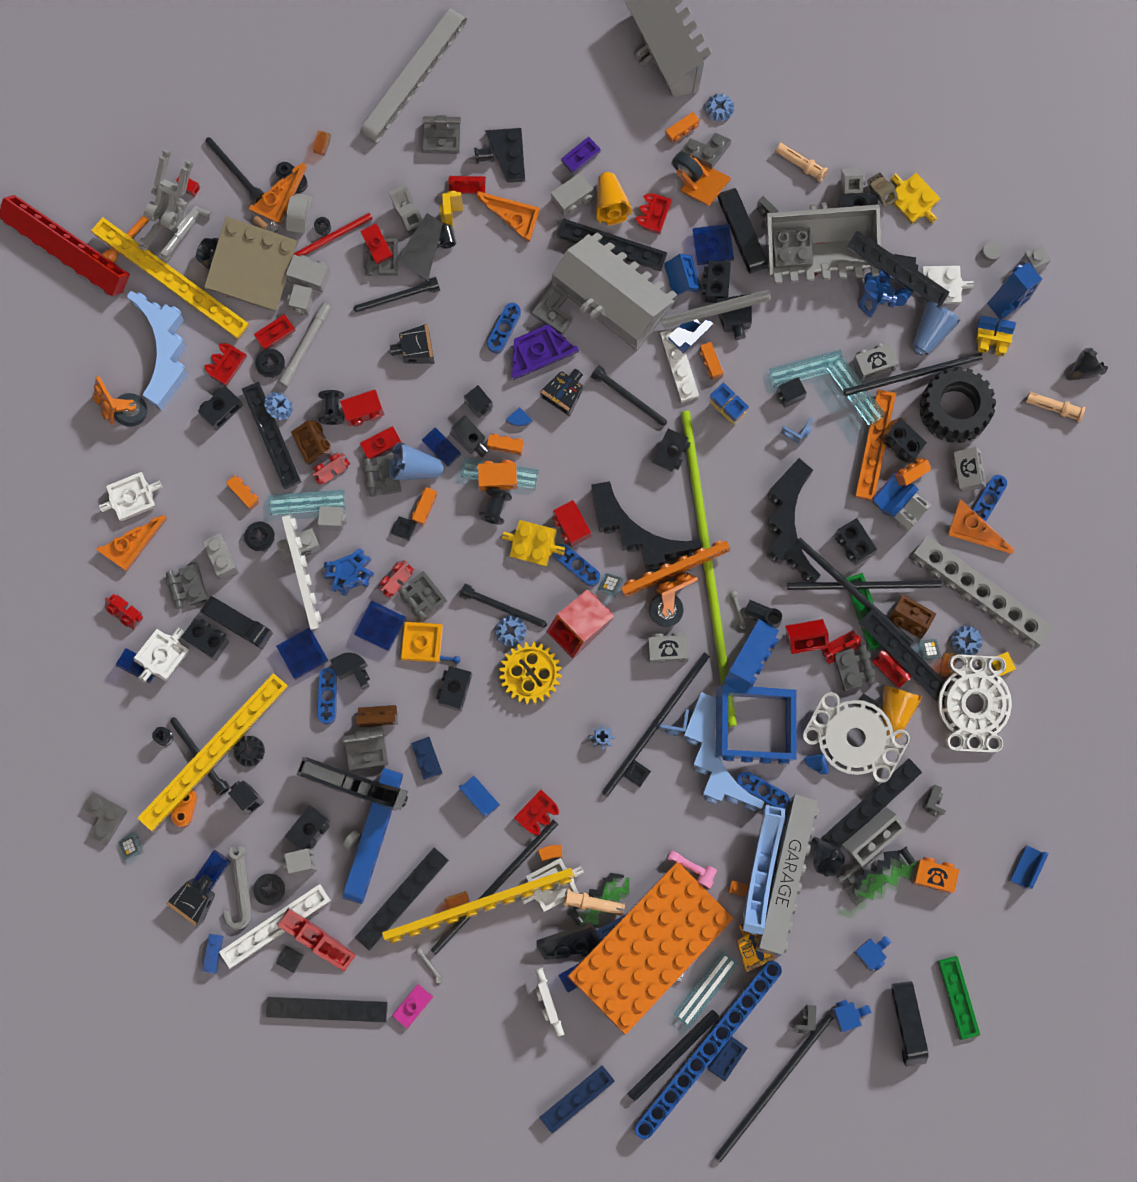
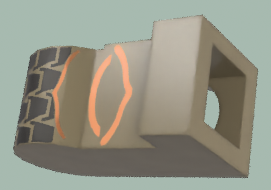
[867,172,899,208]

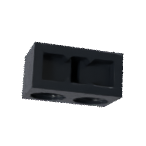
[702,260,731,303]
[879,417,927,463]
[835,518,877,565]
[181,618,229,661]
[228,780,264,815]

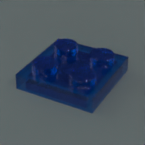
[692,224,734,265]
[354,600,406,652]
[276,627,329,680]

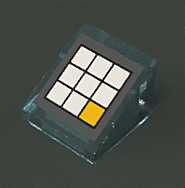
[598,572,624,597]
[918,639,941,661]
[118,833,144,860]

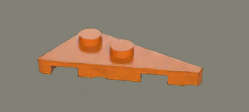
[248,163,307,224]
[477,191,540,242]
[948,499,1014,554]
[96,515,167,571]

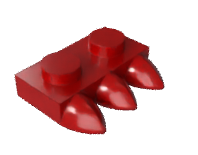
[635,193,672,234]
[204,343,247,387]
[514,789,559,835]

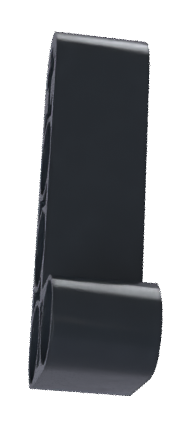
[200,595,273,650]
[891,981,929,1067]

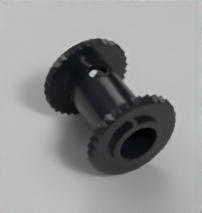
[318,390,345,425]
[479,488,512,525]

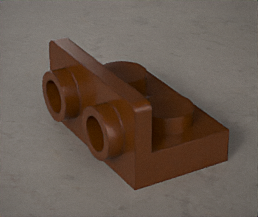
[291,420,333,465]
[889,595,937,639]
[356,705,398,727]

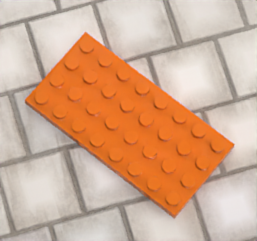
[567,862,734,1035]

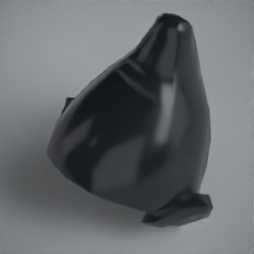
[1066,348,1108,381]
[812,837,845,877]

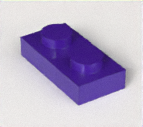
[561,137,601,174]

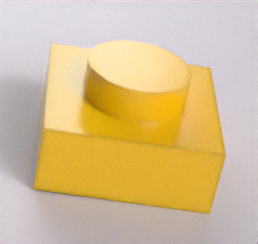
[991,652,1016,676]

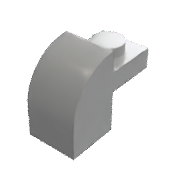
[388,184,423,231]
[286,194,314,233]
[894,493,931,531]

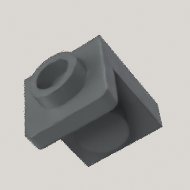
[757,196,779,229]
[923,785,946,817]
[794,1005,817,1034]

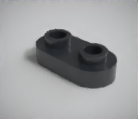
[276,162,308,193]

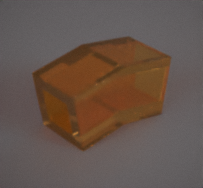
[313,130,331,156]
[939,652,956,677]
[444,891,470,910]

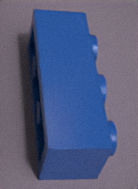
[202,934,224,973]

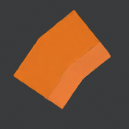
[538,845,562,862]

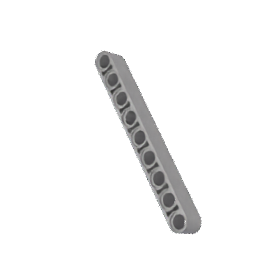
[361,8,467,143]

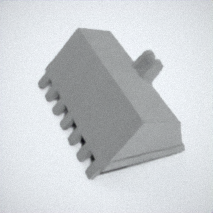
[625,0,712,97]
[765,203,881,284]
[551,233,677,351]

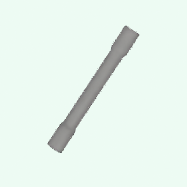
[278,302,332,387]

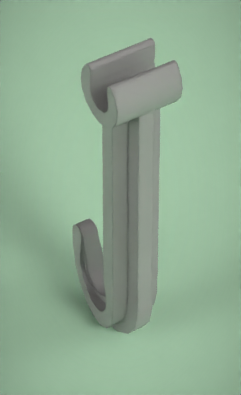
[224,846,252,929]

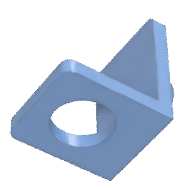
[781,417,814,444]
[659,709,689,736]

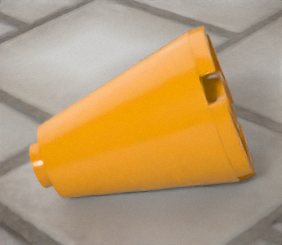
[596,172,632,225]
[881,685,922,739]

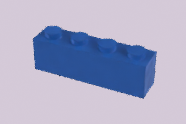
[724,619,779,693]

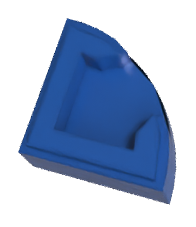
[506,407,533,426]
[804,754,829,774]

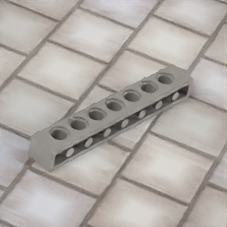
[911,535,1054,649]

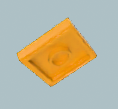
[401,622,443,663]

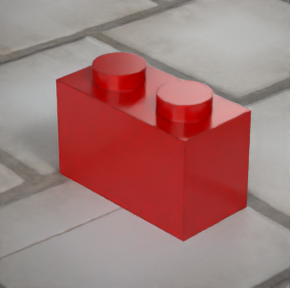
[340,389,384,427]
[552,500,591,547]
[785,619,829,654]

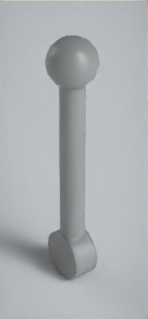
[730,591,747,629]
[416,948,444,983]

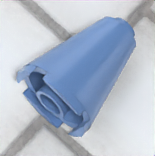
[912,301,960,356]
[388,443,443,481]

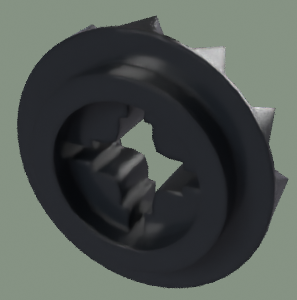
[255,349,285,378]
[244,521,275,551]
[234,736,265,767]
[253,874,285,906]

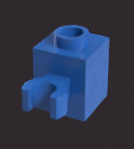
[854,936,892,971]
[832,999,872,1032]

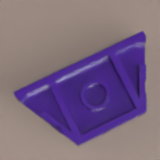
[512,324,579,381]

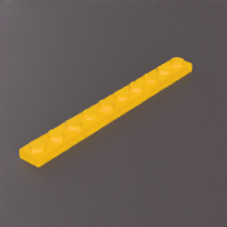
[91,217,249,340]
[137,673,288,832]
[382,868,576,944]

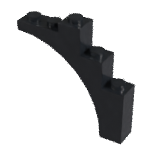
[766,458,821,582]
[591,481,701,571]
[296,757,408,811]

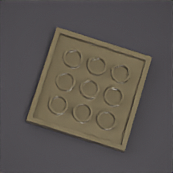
[204,216,298,312]

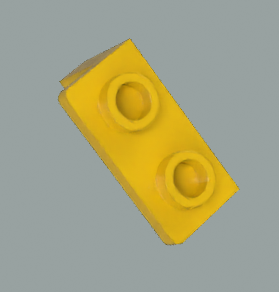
[440,191,463,229]

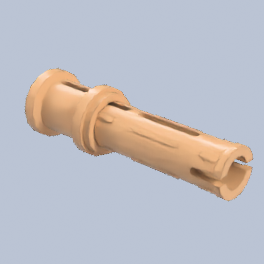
[775,142,829,183]
[1026,392,1086,423]
[563,889,625,916]

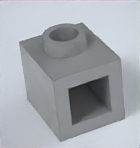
[841,167,866,194]
[1021,245,1051,272]
[287,284,314,316]
[318,506,347,530]

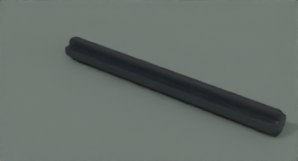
[628,1010,719,1101]

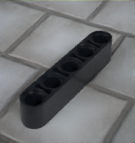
[717,188,768,274]

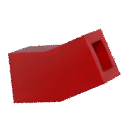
[176,176,201,197]

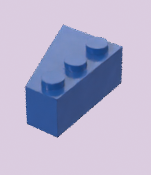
[987,262,1043,319]

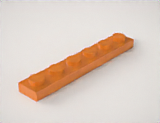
[855,389,896,501]
[621,540,731,597]

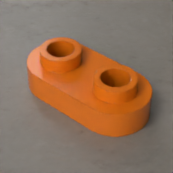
[172,790,198,827]

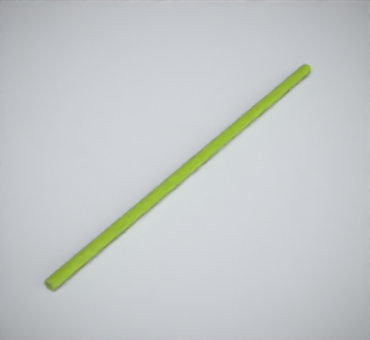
[681,411,737,727]

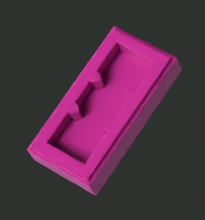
[392,984,433,1029]

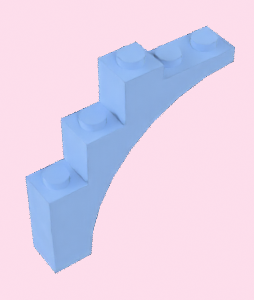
[127,291,188,410]
[683,692,764,812]
[743,805,785,935]

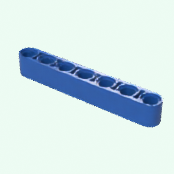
[343,768,403,904]

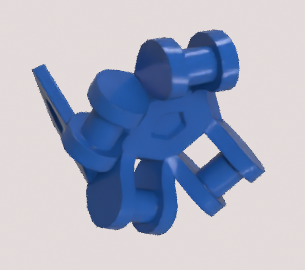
[858,270,912,317]
[323,548,374,596]

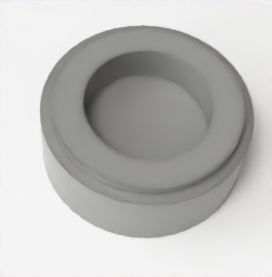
[982,241,1002,261]
[343,830,361,850]

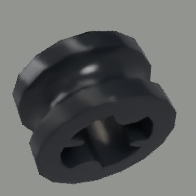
[314,217,331,236]

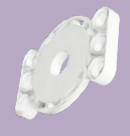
[938,655,1012,752]
[803,692,910,782]

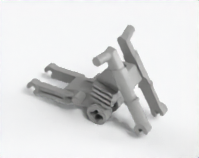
[138,149,212,262]

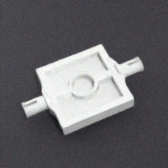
[922,266,974,304]
[99,472,163,521]
[134,627,189,682]
[521,858,584,912]
[535,968,564,1037]

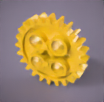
[499,642,562,705]

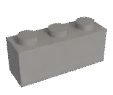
[842,807,907,867]

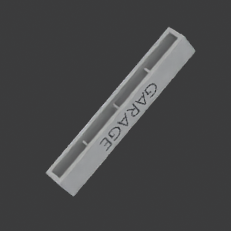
[756,794,819,957]

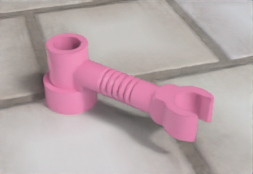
[667,850,717,890]

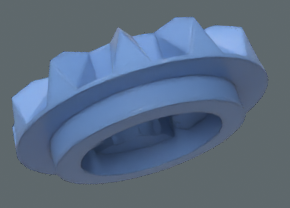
[705,93,734,121]
[264,392,293,420]
[495,616,526,647]
[951,626,983,655]

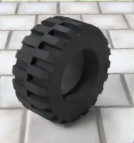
[920,367,996,443]

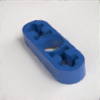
[488,303,521,354]
[973,475,1007,522]
[554,544,600,587]
[318,668,338,725]
[737,772,790,809]

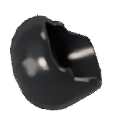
[195,238,219,269]

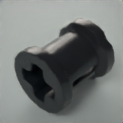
[474,145,494,164]
[152,727,174,746]

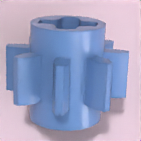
[590,725,615,750]

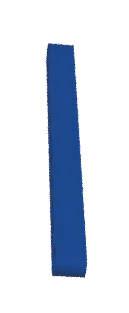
[635,961,782,1139]

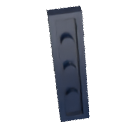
[539,1065,615,1134]

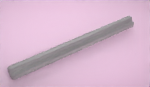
[661,290,771,328]

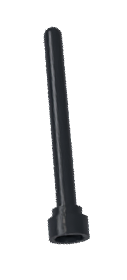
[205,137,264,204]
[353,277,440,312]
[590,365,667,426]
[459,583,547,628]
[170,717,230,796]

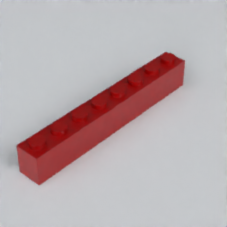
[0,195,130,296]

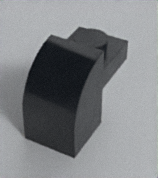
[330,652,371,689]

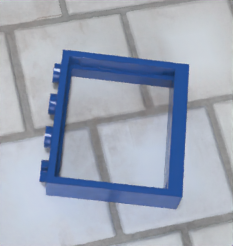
[716,685,797,765]

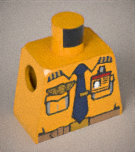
[736,924,777,972]

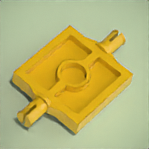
[888,172,941,224]
[502,520,565,567]

